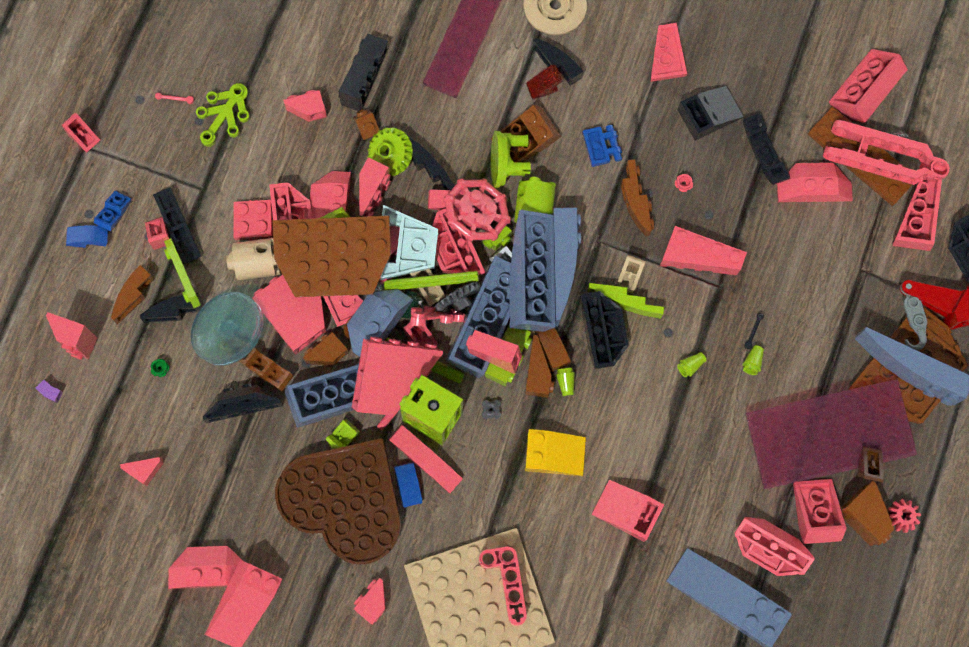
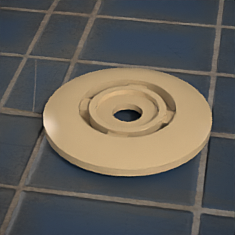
[523,0,587,35]

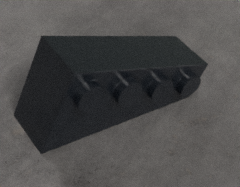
[338,33,389,111]

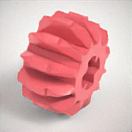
[887,499,921,533]

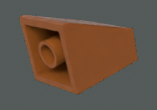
[841,481,894,546]

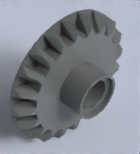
[435,282,480,313]

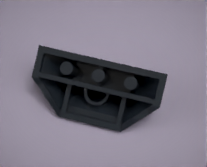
[948,214,969,282]
[581,291,629,369]
[203,383,282,424]

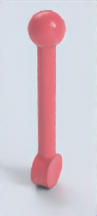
[155,92,194,104]

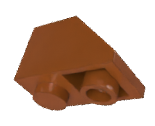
[303,332,349,366]

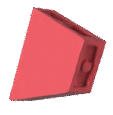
[252,275,326,355]
[352,336,443,416]

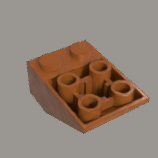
[491,105,561,162]

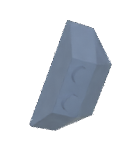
[347,289,413,357]

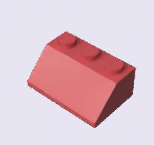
[46,312,97,360]

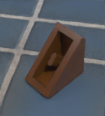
[856,447,884,482]

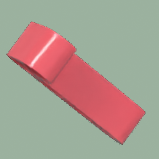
[479,547,527,626]

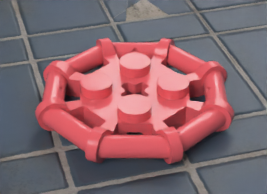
[443,178,511,242]

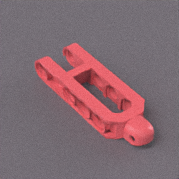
[823,120,950,185]

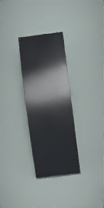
[533,38,584,86]
[140,293,201,323]

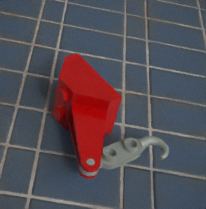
[900,280,969,350]

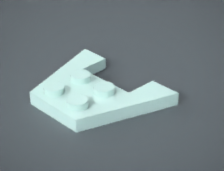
[380,205,439,280]

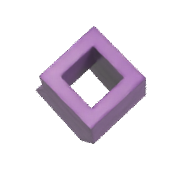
[36,380,63,403]

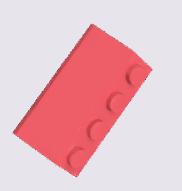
[829,49,908,123]

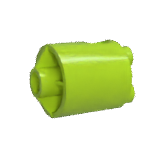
[514,177,556,224]

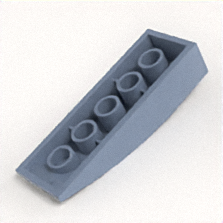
[552,208,581,329]
[510,210,555,332]
[445,256,511,378]
[855,327,969,406]
[285,364,359,428]
[666,548,792,647]

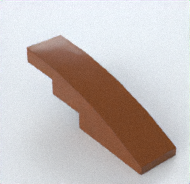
[219,333,293,391]

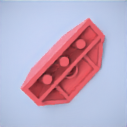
[777,163,853,202]
[310,171,351,219]
[269,182,312,220]
[432,207,485,276]
[735,517,815,576]
[168,546,243,589]

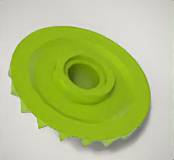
[367,128,413,177]

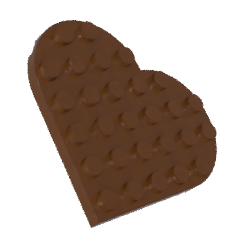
[275,438,401,564]

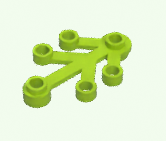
[196,84,250,147]

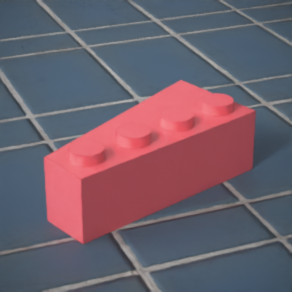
[892,177,942,251]
[660,226,747,275]

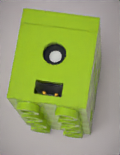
[399,375,463,446]

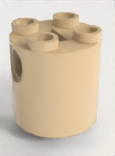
[226,238,280,281]

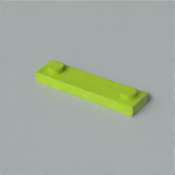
[164,238,201,308]

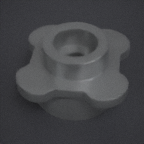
[482,400,501,419]

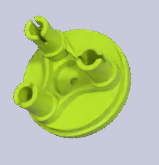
[491,131,531,188]

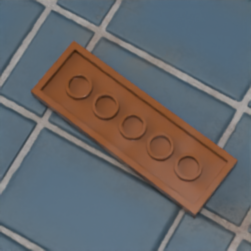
[807,106,912,206]

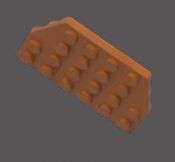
[273,216,391,297]
[848,307,968,424]

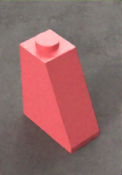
[466,330,522,374]

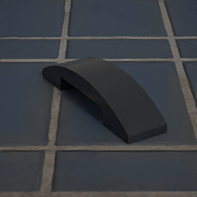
[742,113,790,185]

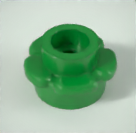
[150,359,170,377]

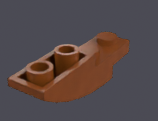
[620,160,654,236]

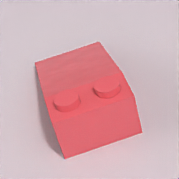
[205,560,282,647]

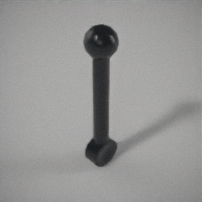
[744,313,764,349]

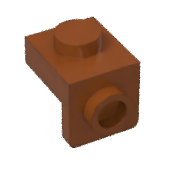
[353,109,379,140]

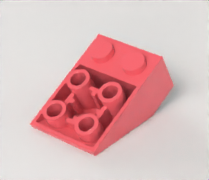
[359,158,391,217]
[591,480,664,542]

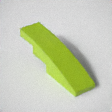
[587,283,664,319]

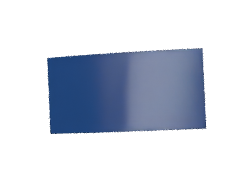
[94,191,131,231]
[66,225,108,248]
[394,462,423,507]

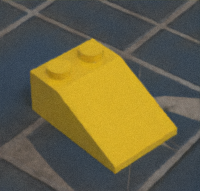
[525,429,586,476]

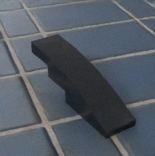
[406,134,455,190]
[153,187,201,264]

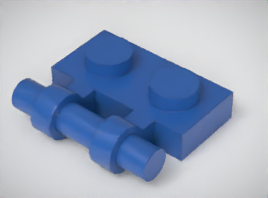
[582,125,622,167]

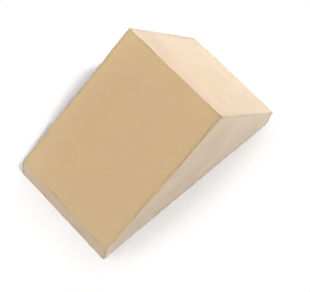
[616,255,646,294]

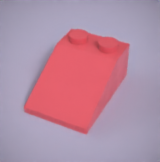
[793,479,847,544]

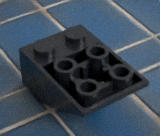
[677,86,744,141]

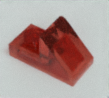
[526,65,563,99]

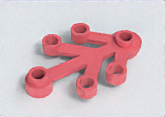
[410,306,466,326]

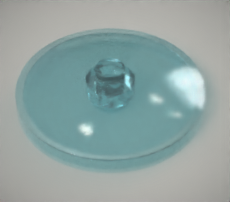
[191,292,263,366]

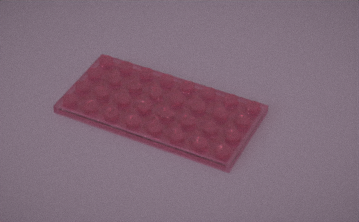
[745,379,917,489]

